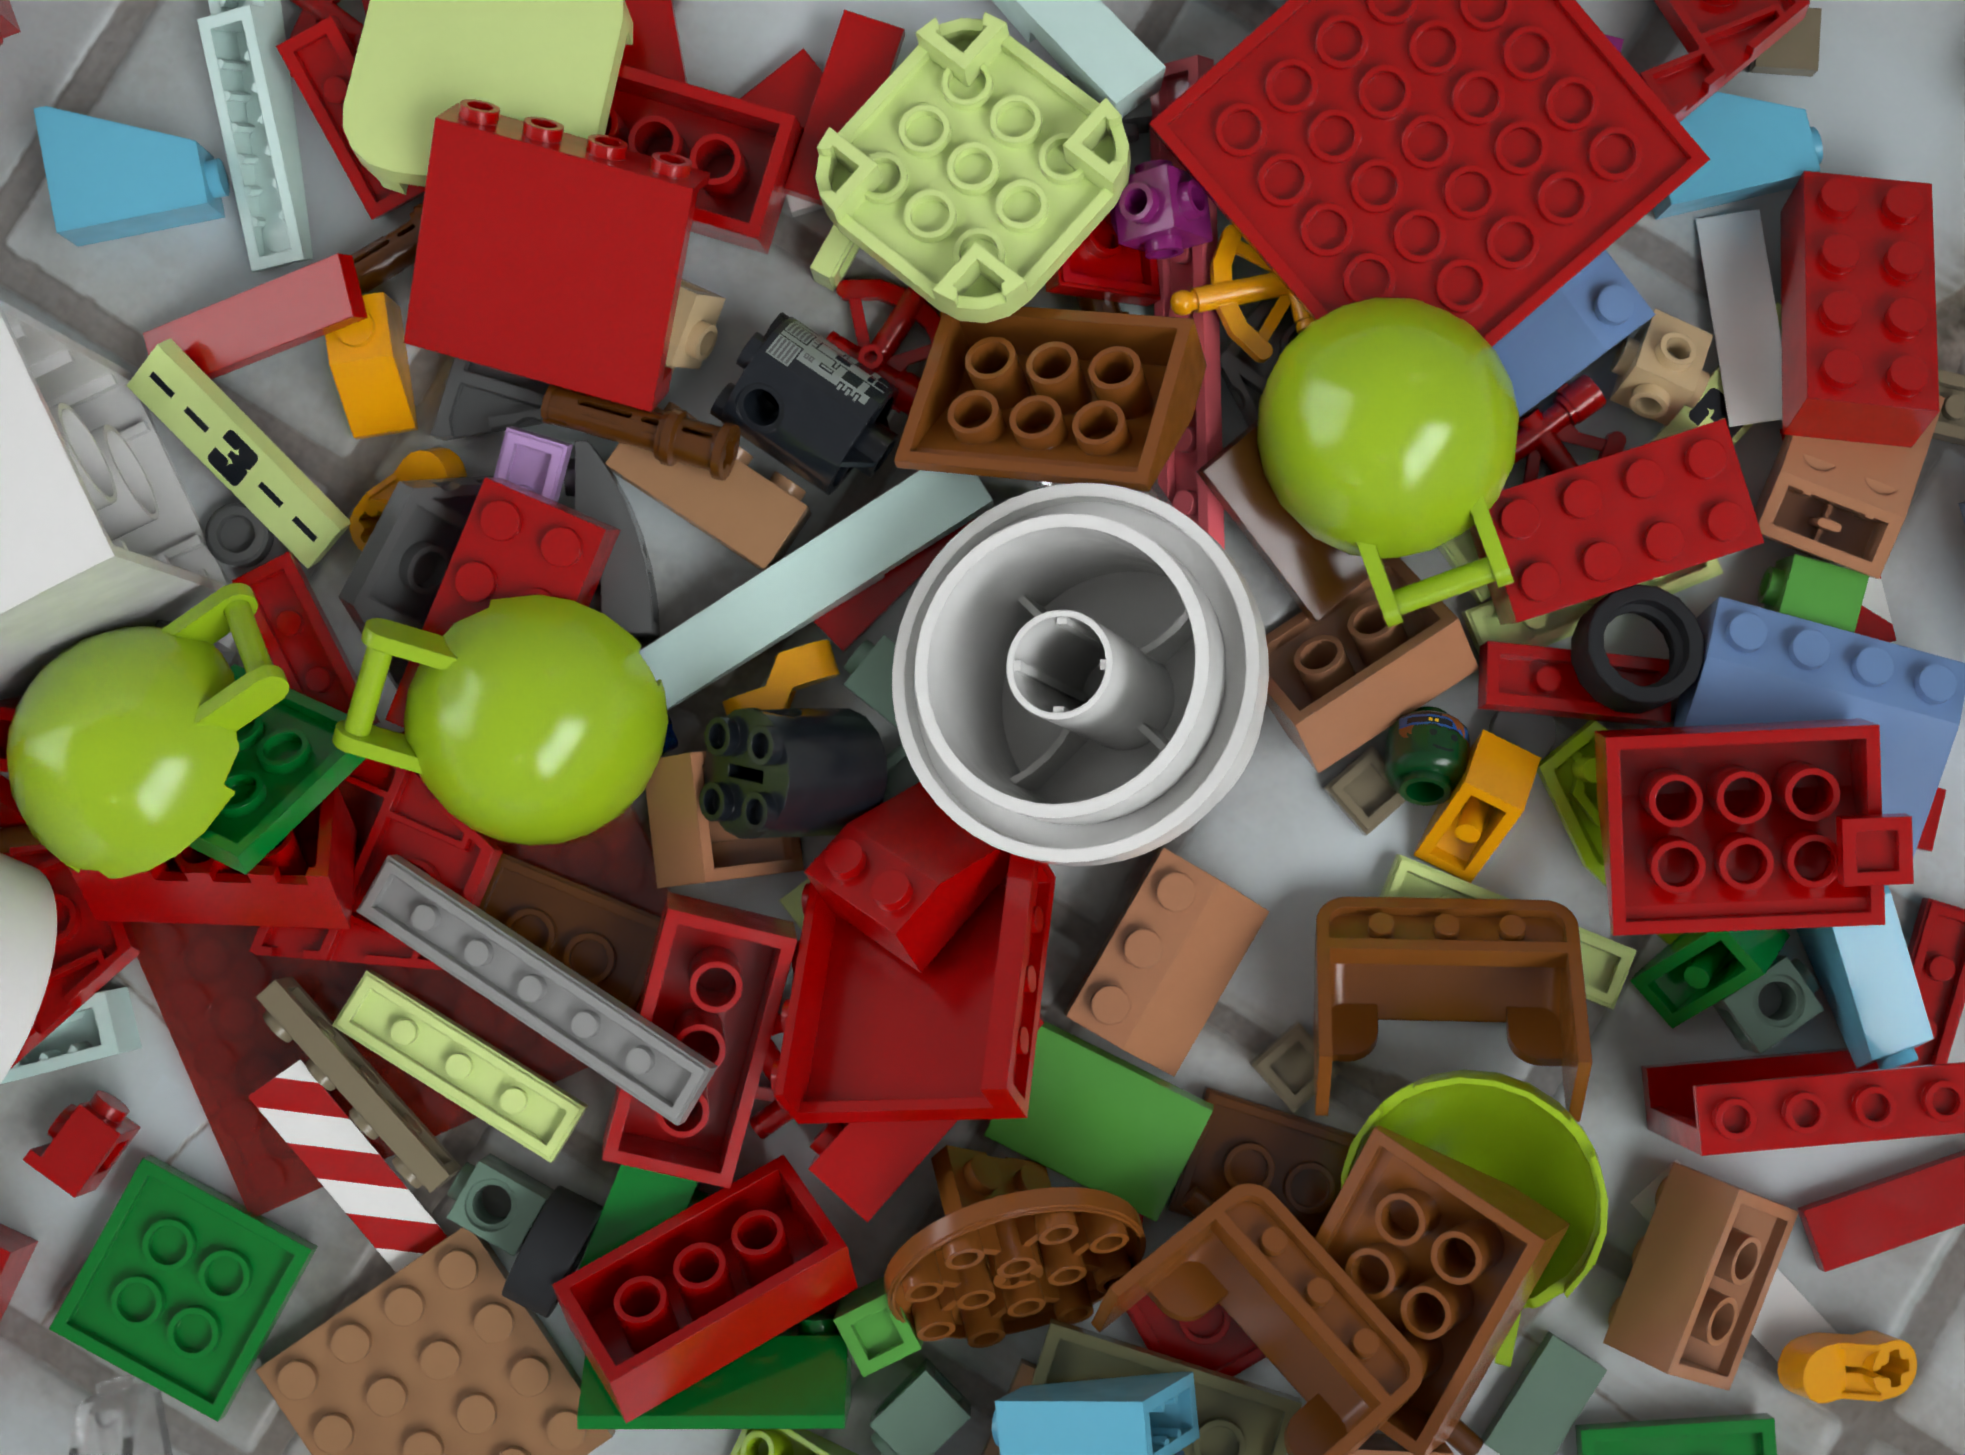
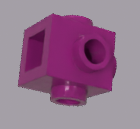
[1110,160,1213,259]

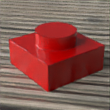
[1836,813,1914,887]

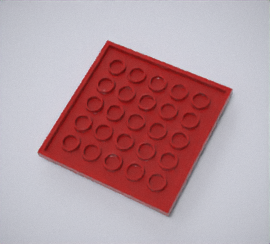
[1149,0,1710,347]

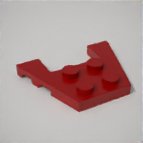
[1639,0,1810,123]
[249,758,503,970]
[4,844,141,1068]

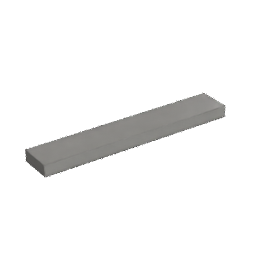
[356,854,718,1126]

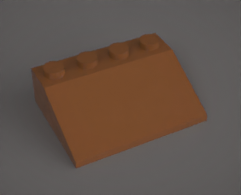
[894,306,1207,492]
[1315,1125,1570,1455]

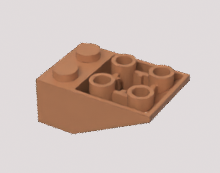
[1754,396,1945,579]

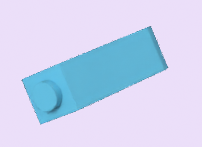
[1653,92,1823,220]
[33,106,230,247]
[1796,885,1934,1069]
[992,1372,1200,1455]

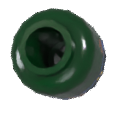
[1384,706,1471,806]

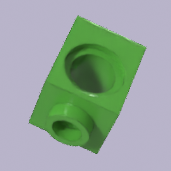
[1758,554,1869,633]
[833,1276,923,1378]

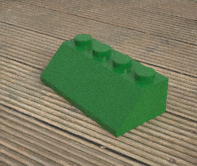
[577,1314,851,1429]

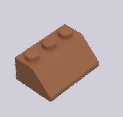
[1266,557,1479,773]
[1064,847,1270,1077]
[1603,1162,1799,1391]

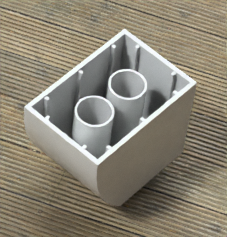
[0,300,230,700]

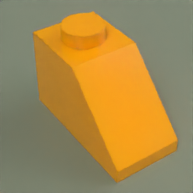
[325,292,418,440]
[1413,729,1541,883]

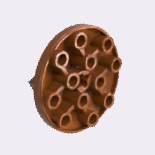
[884,1145,1146,1348]

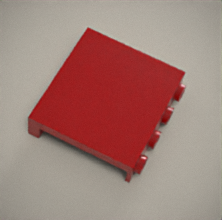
[403,99,710,413]
[770,853,1056,1124]
[1641,1048,1965,1156]

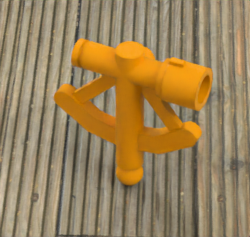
[1170,224,1315,363]

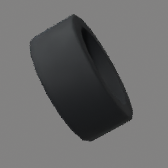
[1571,585,1704,714]
[502,1185,603,1318]

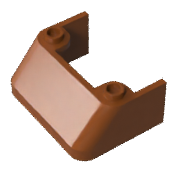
[1313,896,1592,1122]
[1091,1183,1423,1455]

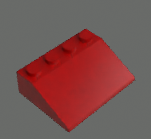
[1595,718,1885,936]

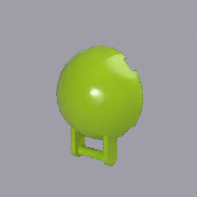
[1257,298,1519,628]
[6,583,289,879]
[332,595,668,846]
[1341,1069,1608,1367]

